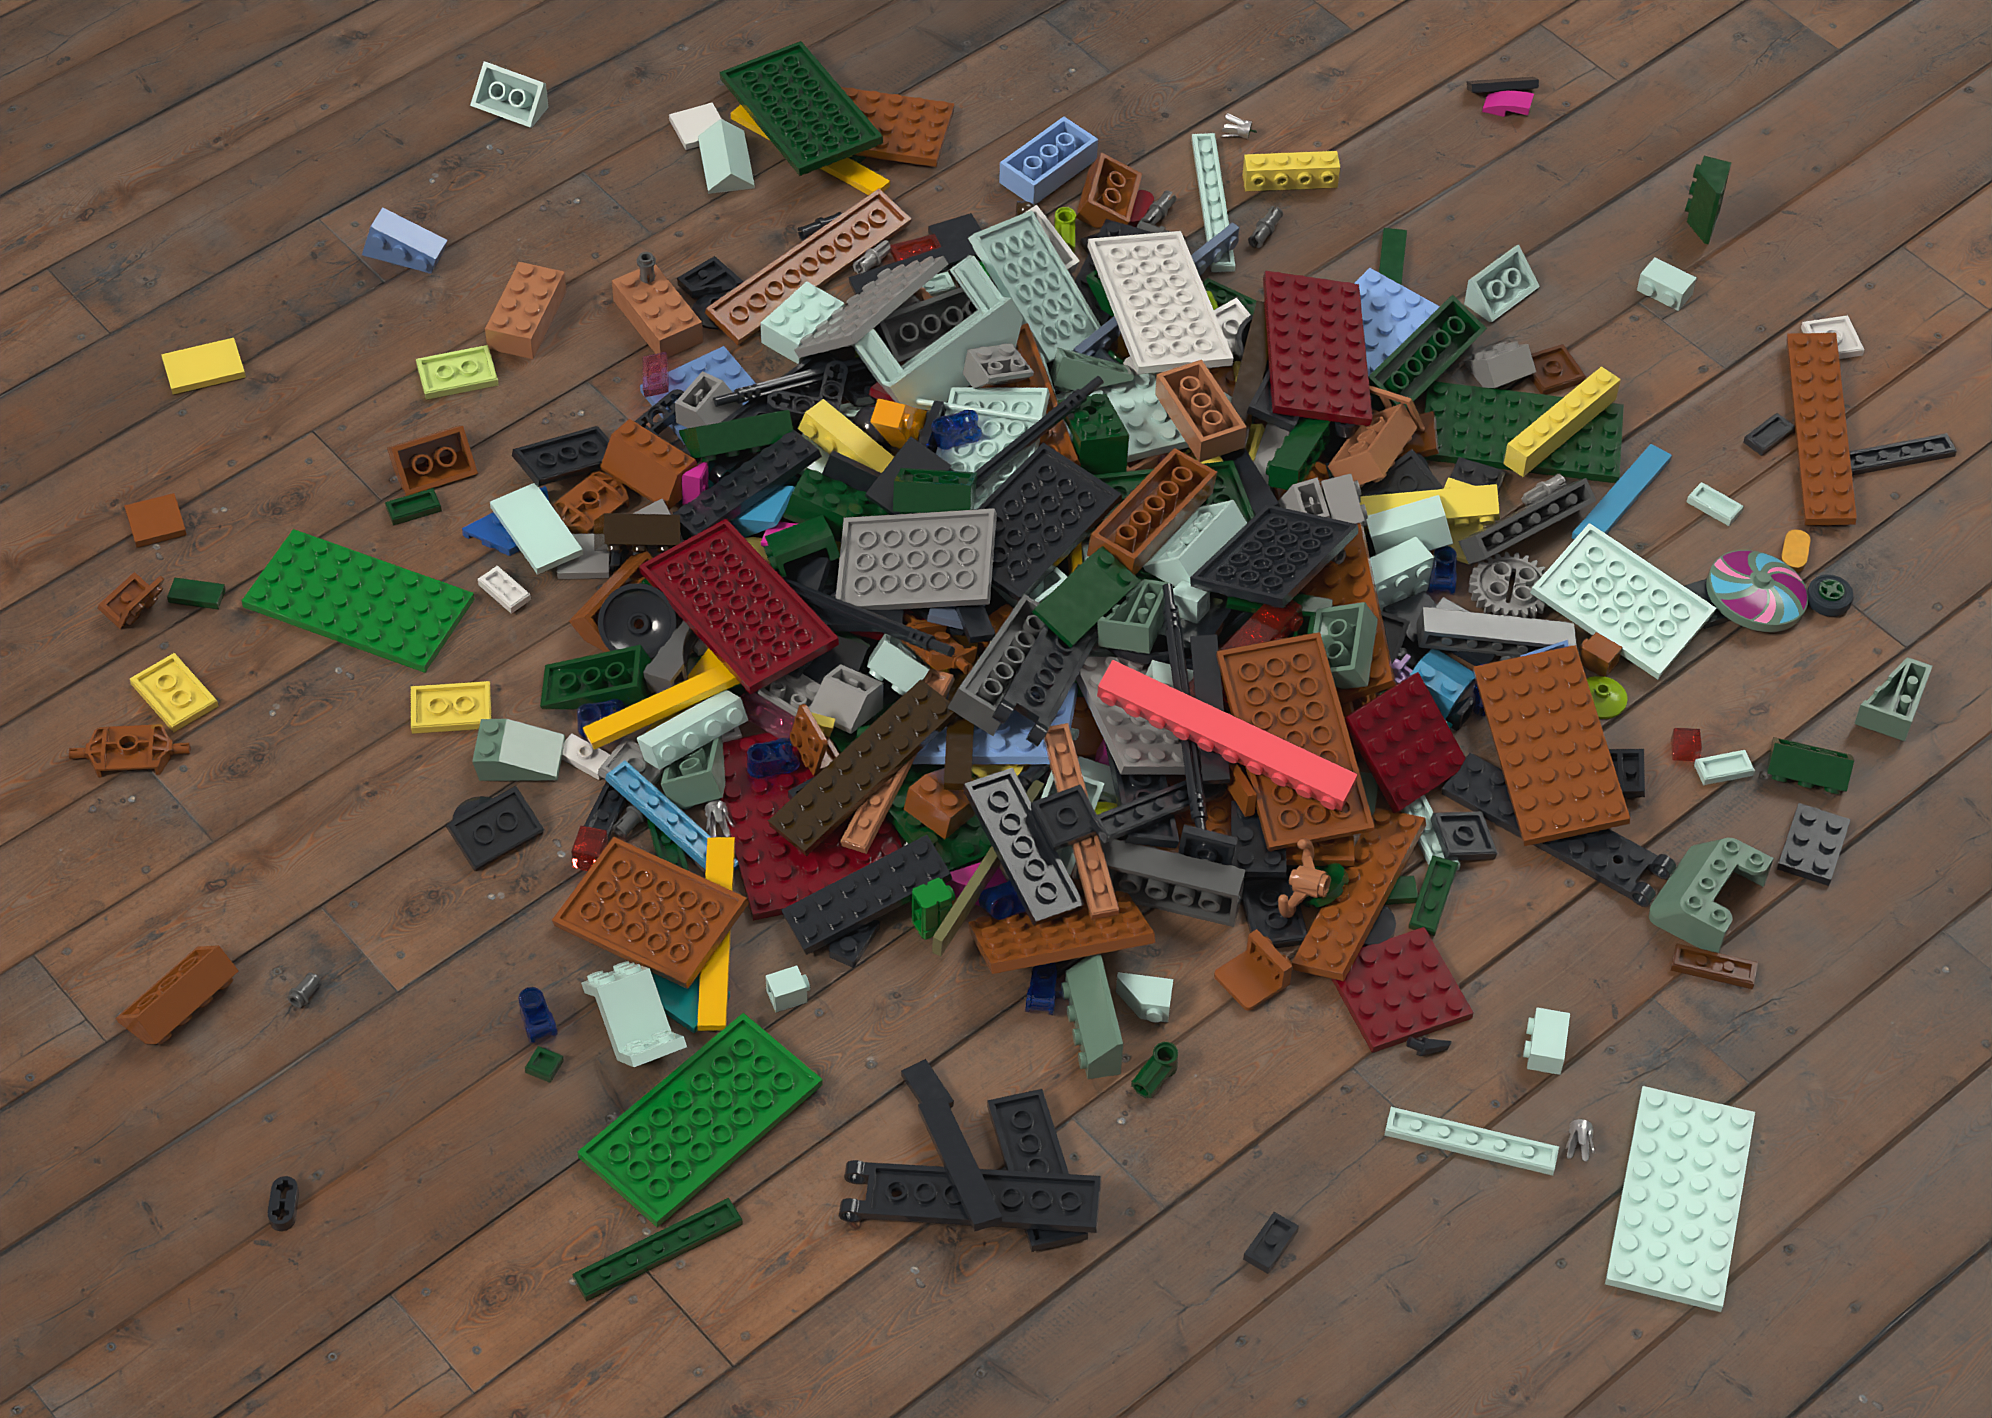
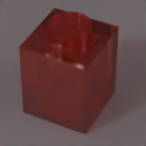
[571,825,608,871]

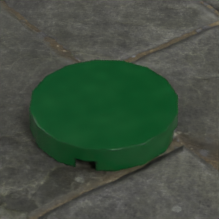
[1301,863,1349,908]

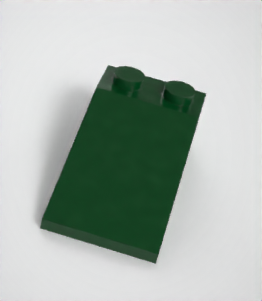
[1032,546,1140,648]
[540,645,652,709]

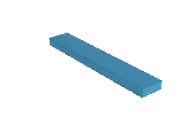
[1571,444,1672,540]
[605,760,739,871]

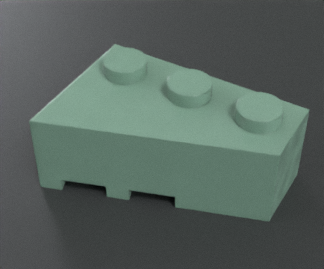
[1098,579,1169,654]
[1854,657,1932,741]

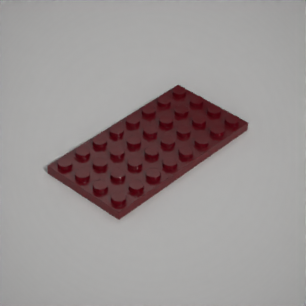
[1263,271,1372,426]
[639,519,839,694]

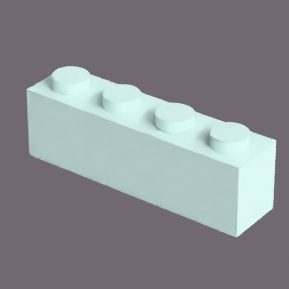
[637,690,748,770]

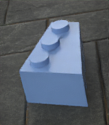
[362,207,447,273]

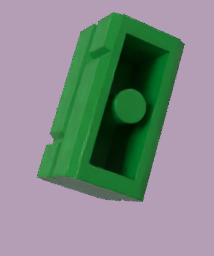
[912,878,955,940]

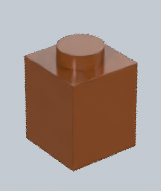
[1579,632,1622,677]

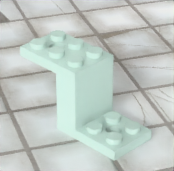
[581,961,687,1067]

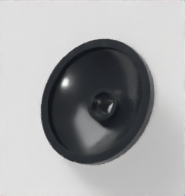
[598,583,677,659]

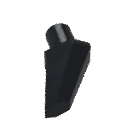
[1406,1036,1452,1056]

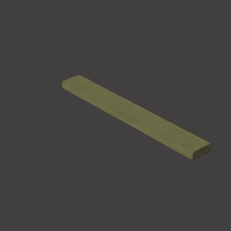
[932,780,1044,957]

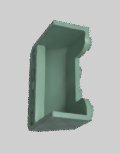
[1648,838,1774,953]

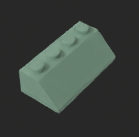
[1061,954,1123,1079]

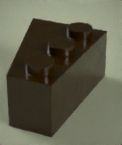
[594,513,680,553]

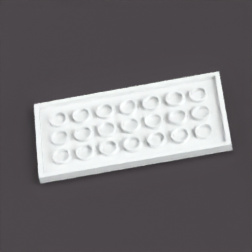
[1088,231,1233,374]

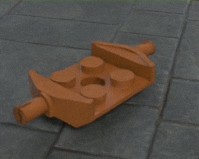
[552,471,629,534]
[899,613,977,674]
[69,724,191,778]

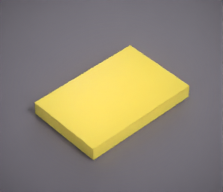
[161,338,246,394]
[130,653,218,733]
[411,681,491,734]

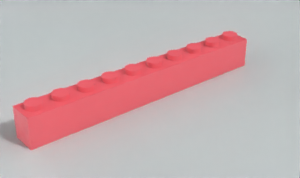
[1097,660,1358,811]

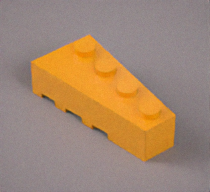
[870,399,927,449]

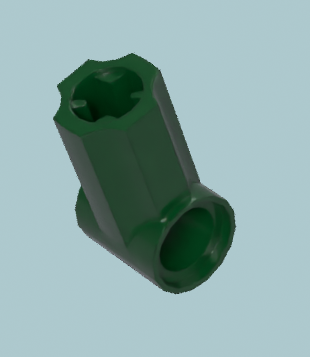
[1131,1042,1178,1098]

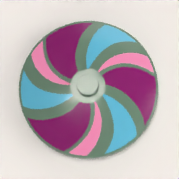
[1706,550,1808,632]

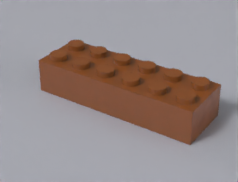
[1087,448,1217,575]

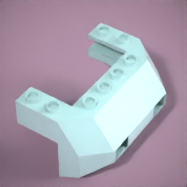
[852,255,1023,410]

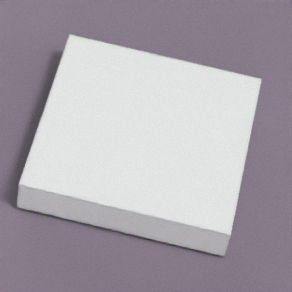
[669,103,721,150]
[1801,315,1864,359]

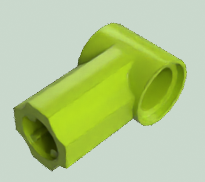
[1054,207,1076,253]

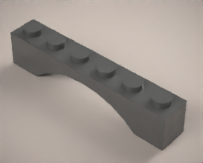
[643,621,700,694]

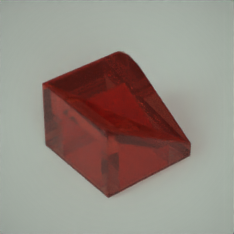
[1671,728,1702,761]

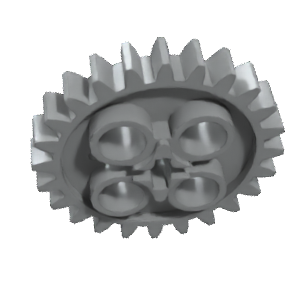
[1469,552,1549,618]

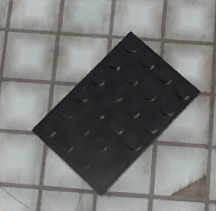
[977,443,1122,602]
[1190,504,1358,608]

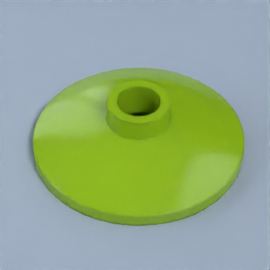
[1587,676,1627,719]

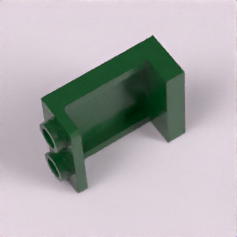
[764,515,840,578]

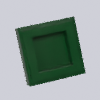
[525,1046,564,1083]

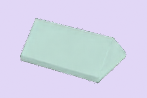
[470,61,548,128]
[698,119,755,194]
[1464,245,1540,322]
[1366,495,1453,555]

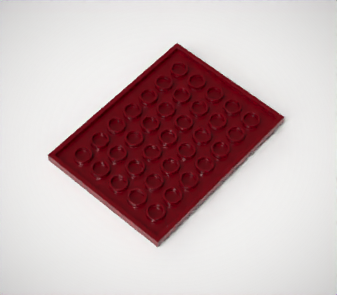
[720,728,902,921]

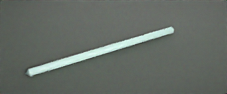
[916,399,1042,422]

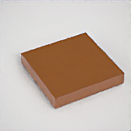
[124,493,187,548]

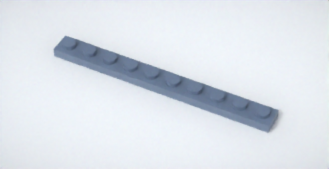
[1073,222,1239,357]

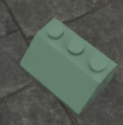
[1313,602,1378,689]

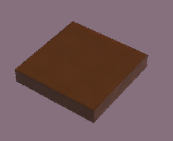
[1528,344,1586,395]
[1394,411,1439,461]

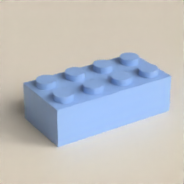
[999,117,1098,205]

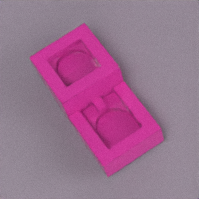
[1482,91,1534,117]

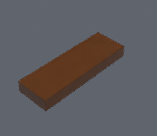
[1670,943,1758,989]

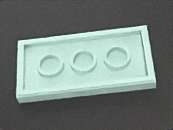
[490,483,583,575]

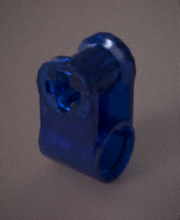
[931,409,983,450]
[1429,546,1457,595]
[577,699,625,738]
[747,738,800,779]
[979,880,1026,920]
[1025,963,1057,1016]
[518,987,558,1044]

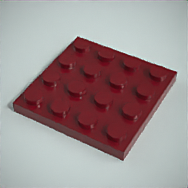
[1344,672,1466,813]
[1331,927,1474,1053]

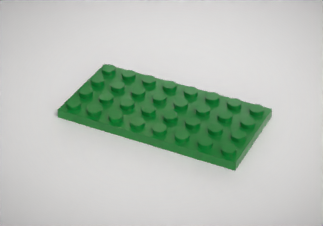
[242,529,475,673]
[577,1013,823,1228]

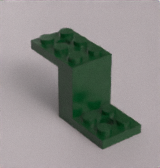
[1058,394,1129,528]

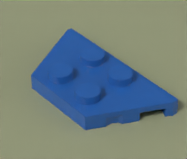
[462,486,549,556]

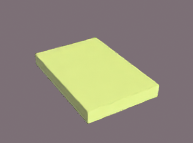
[416,345,498,400]

